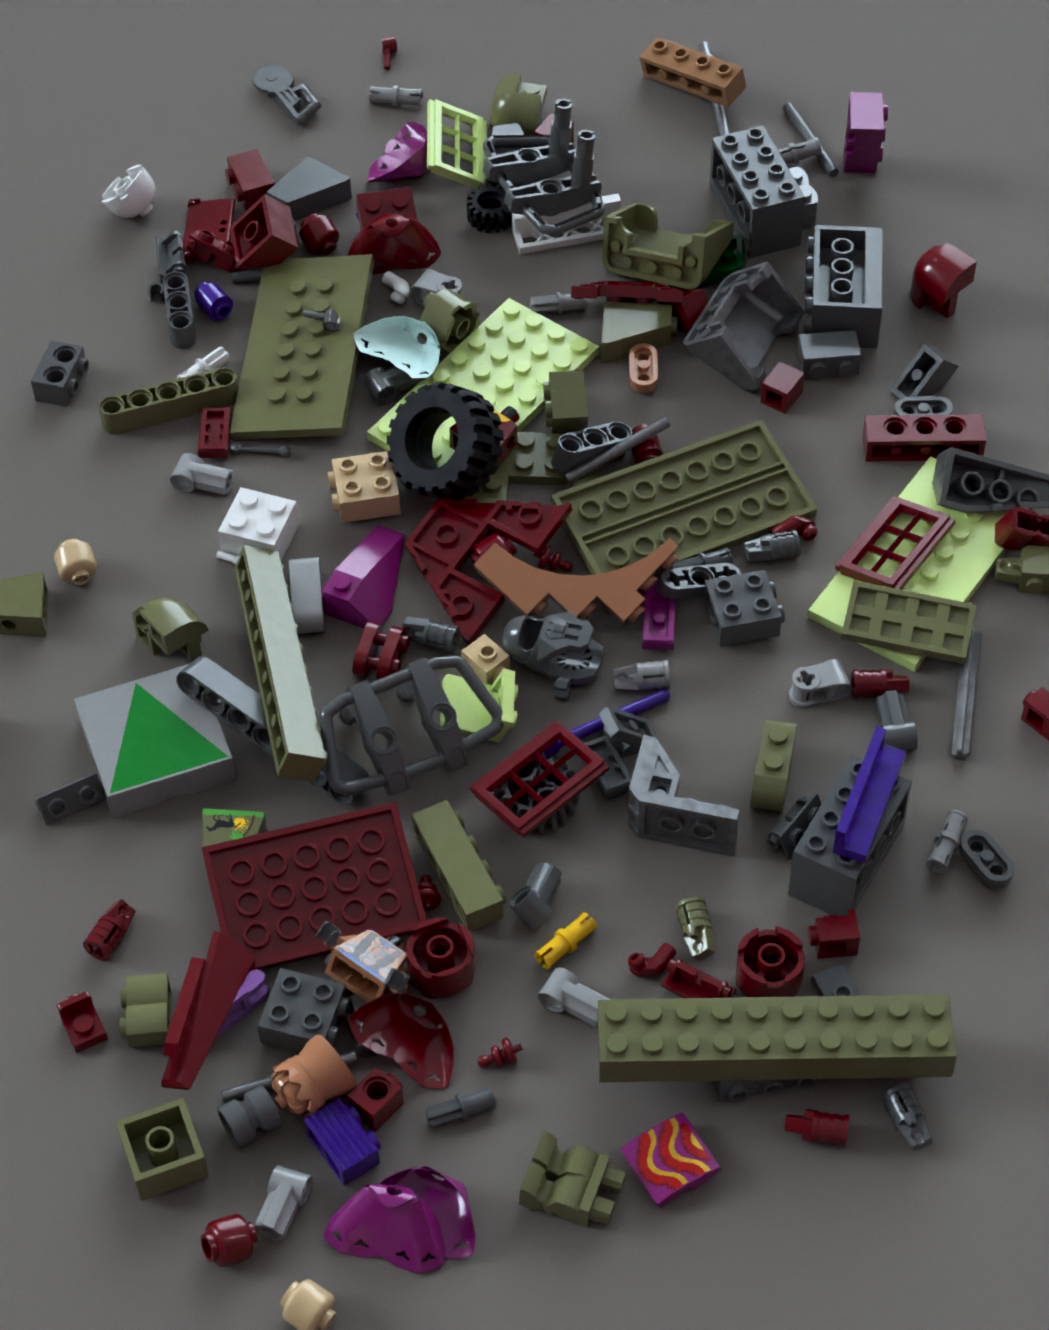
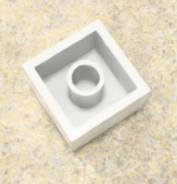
[218,487,299,560]

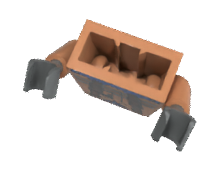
[315,921,410,1003]

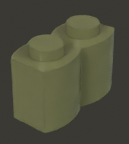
[120,973,172,1048]

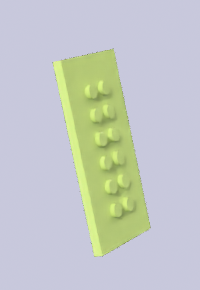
[808,456,1035,672]

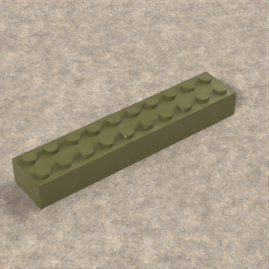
[597,994,957,1083]

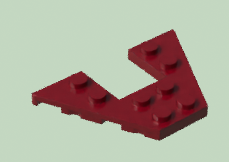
[405,498,572,645]

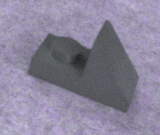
[599,706,658,758]

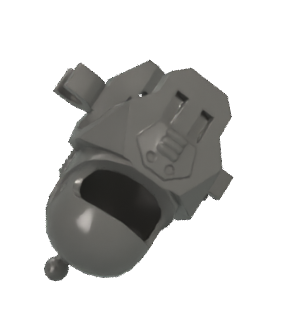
[499,611,605,701]

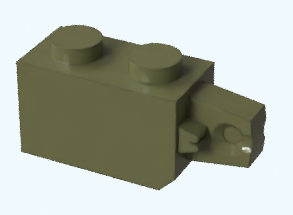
[995,545,1049,594]

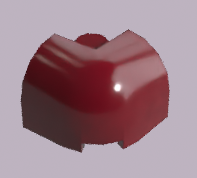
[910,243,977,318]

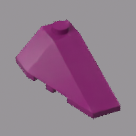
[321,525,405,628]

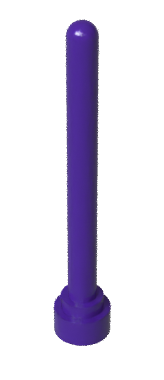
[540,689,670,759]

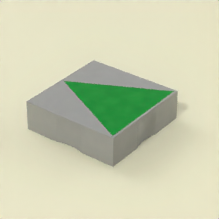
[74,664,236,819]

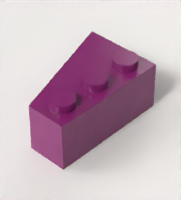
[843,92,888,173]

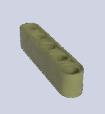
[99,367,239,434]

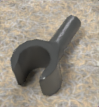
[148,275,165,301]
[303,309,341,332]

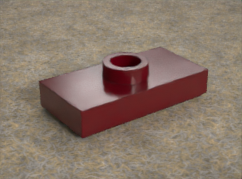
[198,407,232,458]

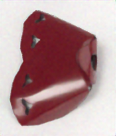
[347,213,441,275]
[349,993,454,1089]

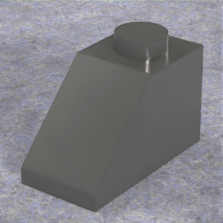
[890,343,959,398]

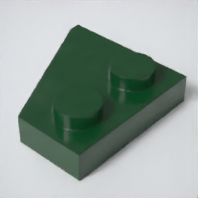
[694,233,745,289]

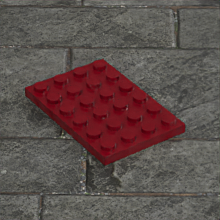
[201,802,427,973]

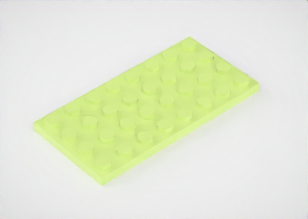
[367,298,599,468]

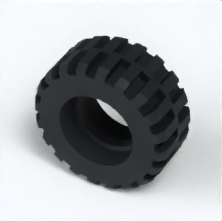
[387,382,504,501]

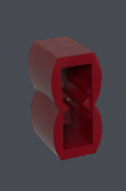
[994,507,1049,551]

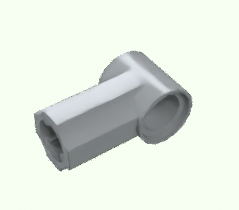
[170,453,234,495]
[537,967,611,1027]
[254,1165,313,1241]

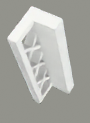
[512,194,621,254]

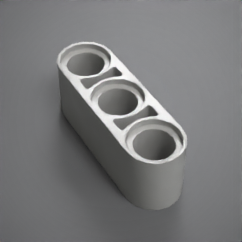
[289,557,325,634]

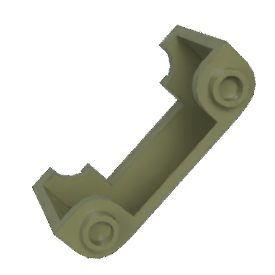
[602,202,734,289]

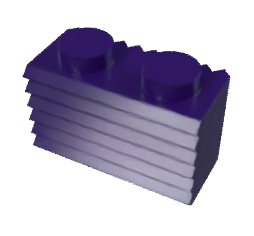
[304,1098,381,1185]

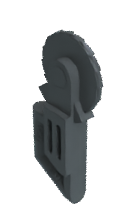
[252,65,321,126]

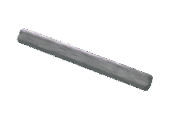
[951,628,982,760]

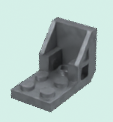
[628,735,740,857]

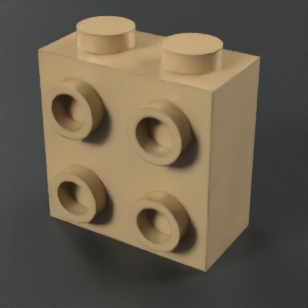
[327,451,401,523]

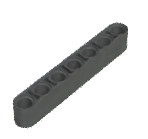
[176,656,369,805]

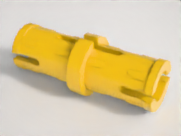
[534,912,597,970]

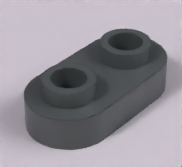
[894,396,953,415]
[960,830,1014,888]

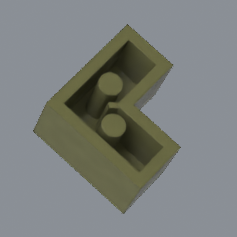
[543,370,588,433]

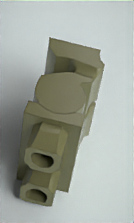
[519,1130,626,1227]

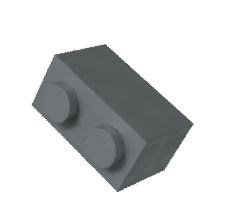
[797,330,861,379]

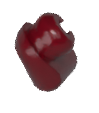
[771,515,818,540]
[628,943,677,977]

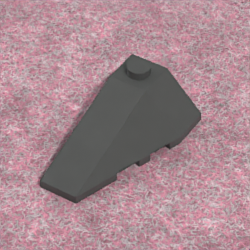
[932,447,1049,513]

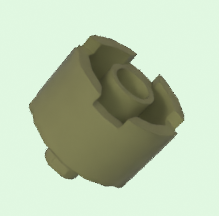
[419,288,480,354]

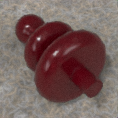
[533,545,573,572]
[418,874,441,910]
[477,1037,523,1068]

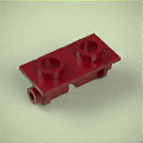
[186,229,239,273]
[661,958,737,998]

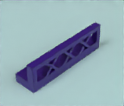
[833,726,906,863]

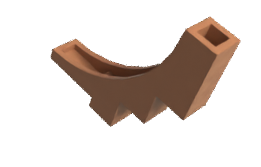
[474,538,679,625]

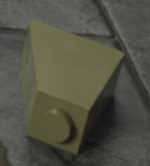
[601,302,677,363]

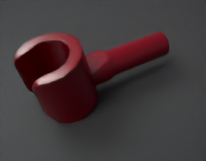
[382,36,397,70]

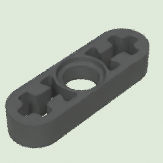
[657,563,741,600]

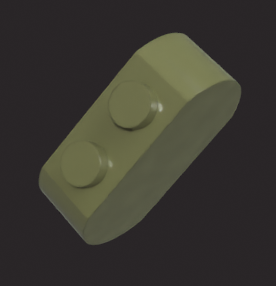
[750,719,797,812]

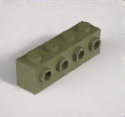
[411,800,506,932]

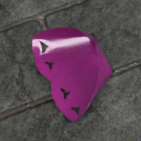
[366,122,428,183]
[379,1166,476,1259]
[324,1184,445,1273]

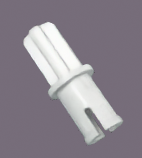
[177,347,230,379]

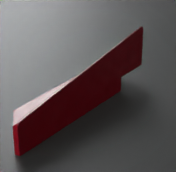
[161,931,255,1090]

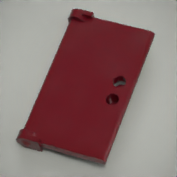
[182,198,235,264]

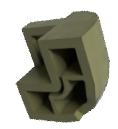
[490,74,547,135]
[132,597,208,661]

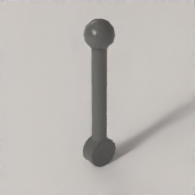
[230,442,290,457]

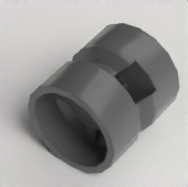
[217,1085,282,1149]

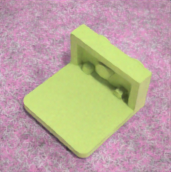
[440,668,518,743]

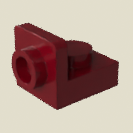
[57,991,108,1053]

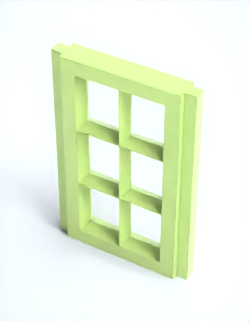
[427,99,487,190]

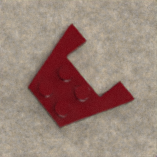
[571,280,683,303]

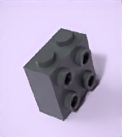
[704,570,785,647]
[258,968,351,1053]

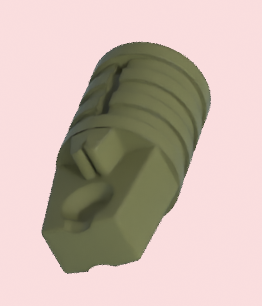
[676,896,715,961]

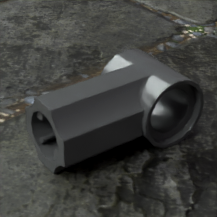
[364,364,426,405]
[876,690,918,751]
[508,862,562,930]

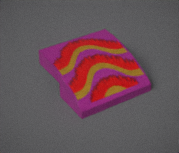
[620,1112,722,1208]

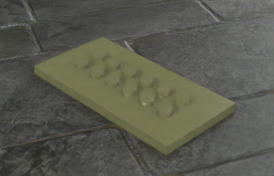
[229,254,375,440]
[550,419,818,576]

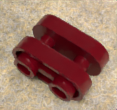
[352,621,410,680]

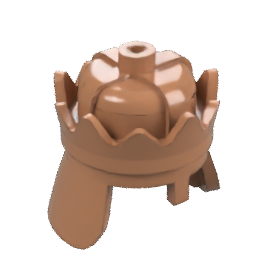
[270,1035,357,1117]

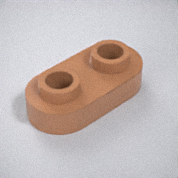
[629,343,658,393]

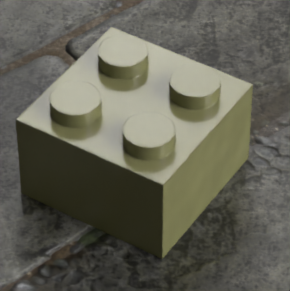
[115,1098,209,1201]

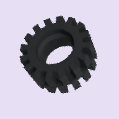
[466,183,512,233]

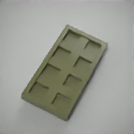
[841,580,977,664]

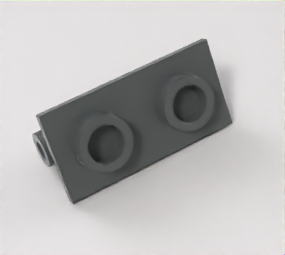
[155,231,187,278]
[34,772,106,825]
[767,793,821,860]

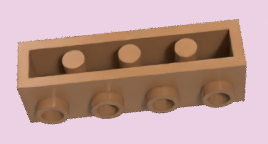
[639,37,746,108]

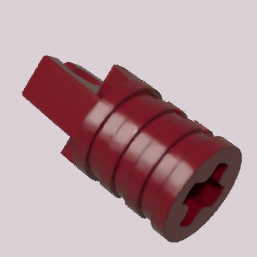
[851,669,910,698]
[83,899,136,961]
[784,1109,849,1147]

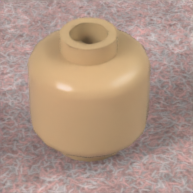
[54,539,97,585]
[280,1279,337,1330]

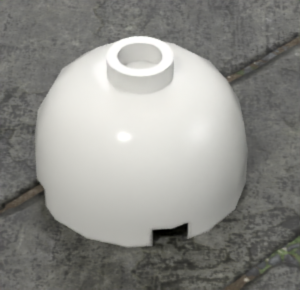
[102,165,156,218]

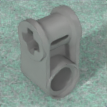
[410,269,463,306]
[788,659,852,708]

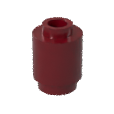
[631,424,664,464]

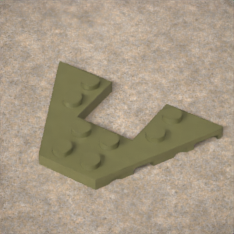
[458,432,597,530]

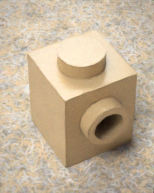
[461,634,510,685]

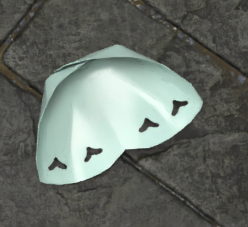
[354,316,441,378]

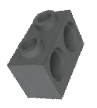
[31,341,89,407]

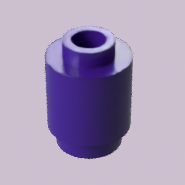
[194,282,233,321]

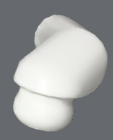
[382,271,410,305]

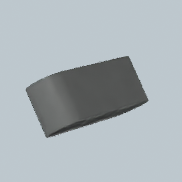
[163,271,196,349]
[551,421,632,473]

